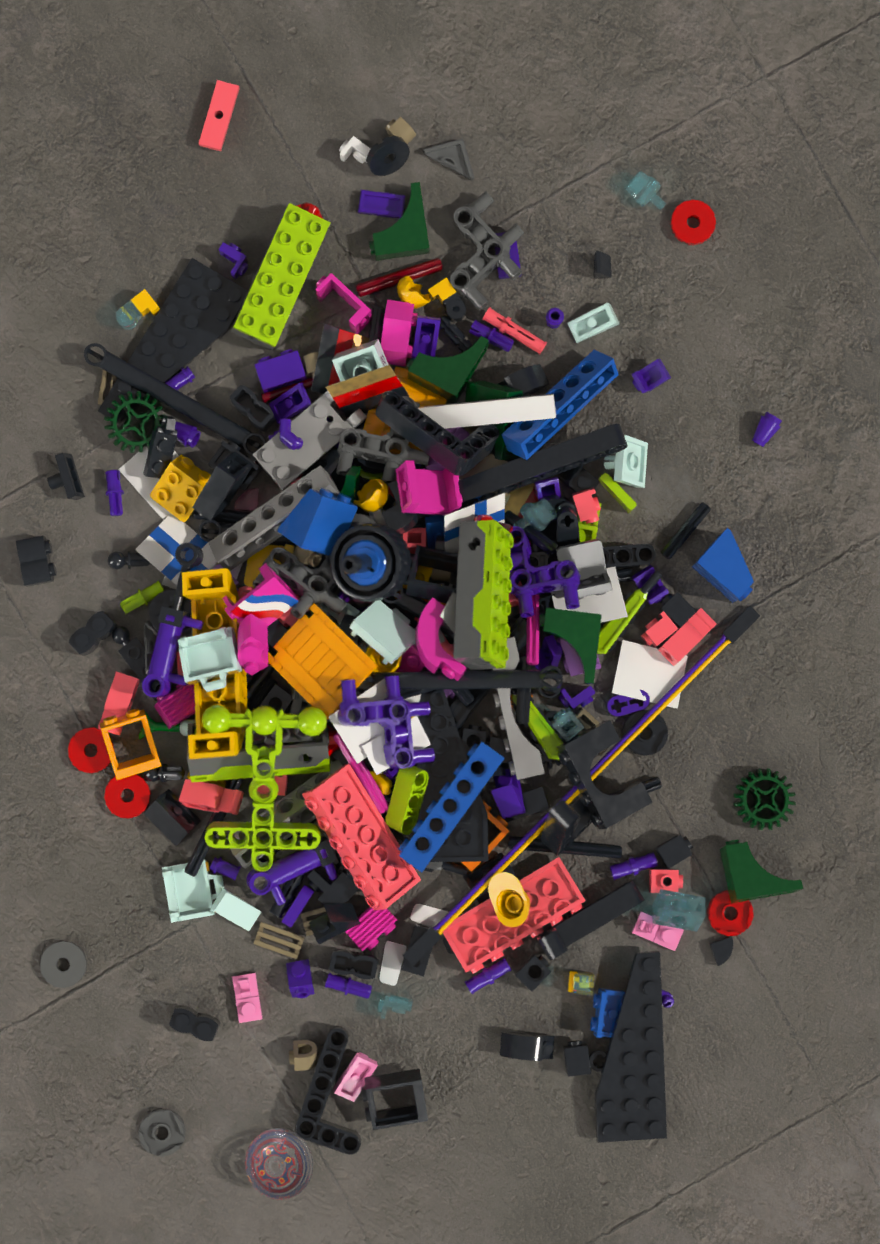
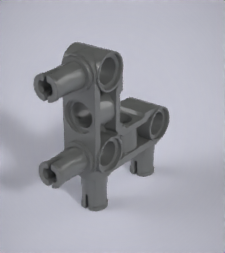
[450,191,524,311]
[336,396,430,486]
[253,547,347,619]

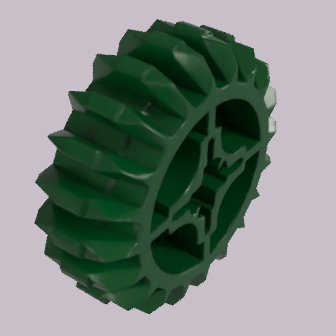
[104,391,165,453]
[733,768,796,830]

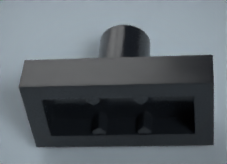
[47,453,85,500]

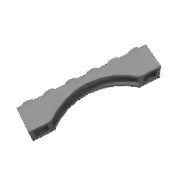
[491,637,545,780]

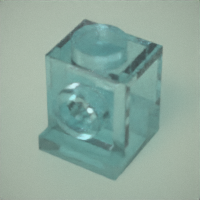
[551,707,585,742]

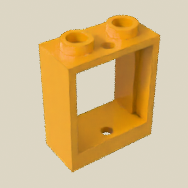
[99,709,161,780]

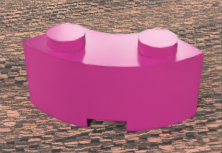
[381,299,418,367]
[237,614,268,675]

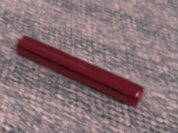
[356,258,443,297]

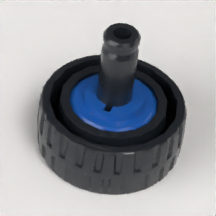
[330,523,411,601]

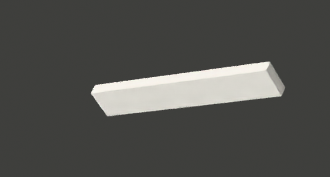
[417,394,556,429]

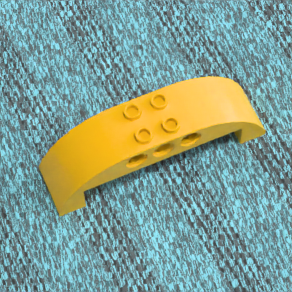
[182,568,247,759]

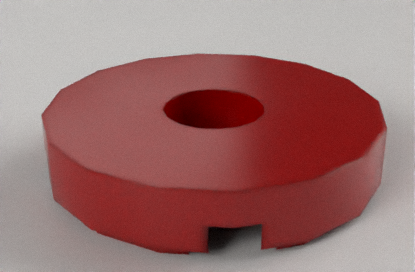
[670,200,716,246]
[68,727,115,773]
[104,774,151,819]
[707,890,754,936]

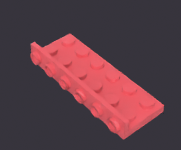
[302,764,421,910]
[442,857,586,974]

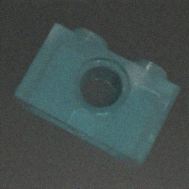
[652,889,705,932]

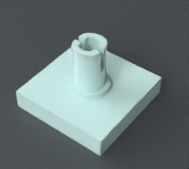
[604,435,648,488]

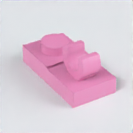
[632,911,684,951]
[232,972,263,1023]
[333,1052,378,1102]

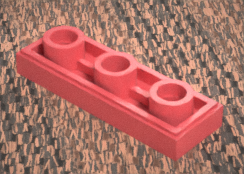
[199,80,240,152]

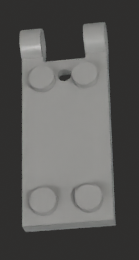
[252,390,367,490]

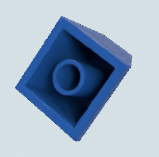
[277,488,358,556]
[692,528,754,603]

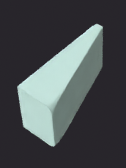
[567,302,619,343]
[211,888,261,931]

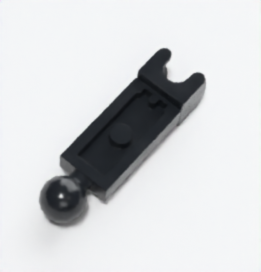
[112,626,175,701]

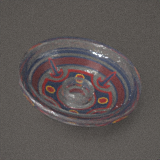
[245,1128,313,1200]

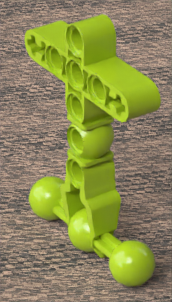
[202,705,327,872]

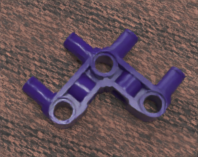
[510,526,580,618]
[337,676,435,769]

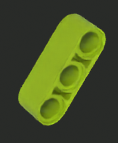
[385,766,429,835]

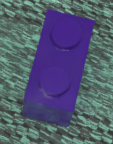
[254,349,307,393]

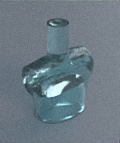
[625,171,666,210]
[513,499,557,531]

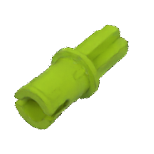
[120,580,164,613]

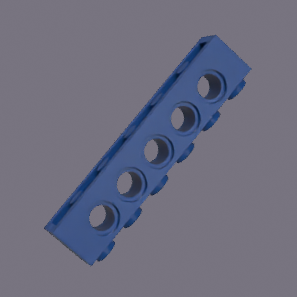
[502,350,619,460]
[398,742,504,873]

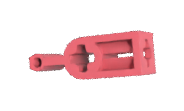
[658,608,717,666]
[98,671,140,736]
[179,779,244,815]

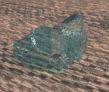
[377,993,413,1020]

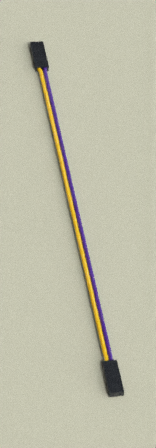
[402,606,760,966]

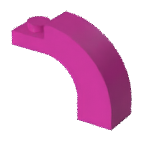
[415,598,466,681]

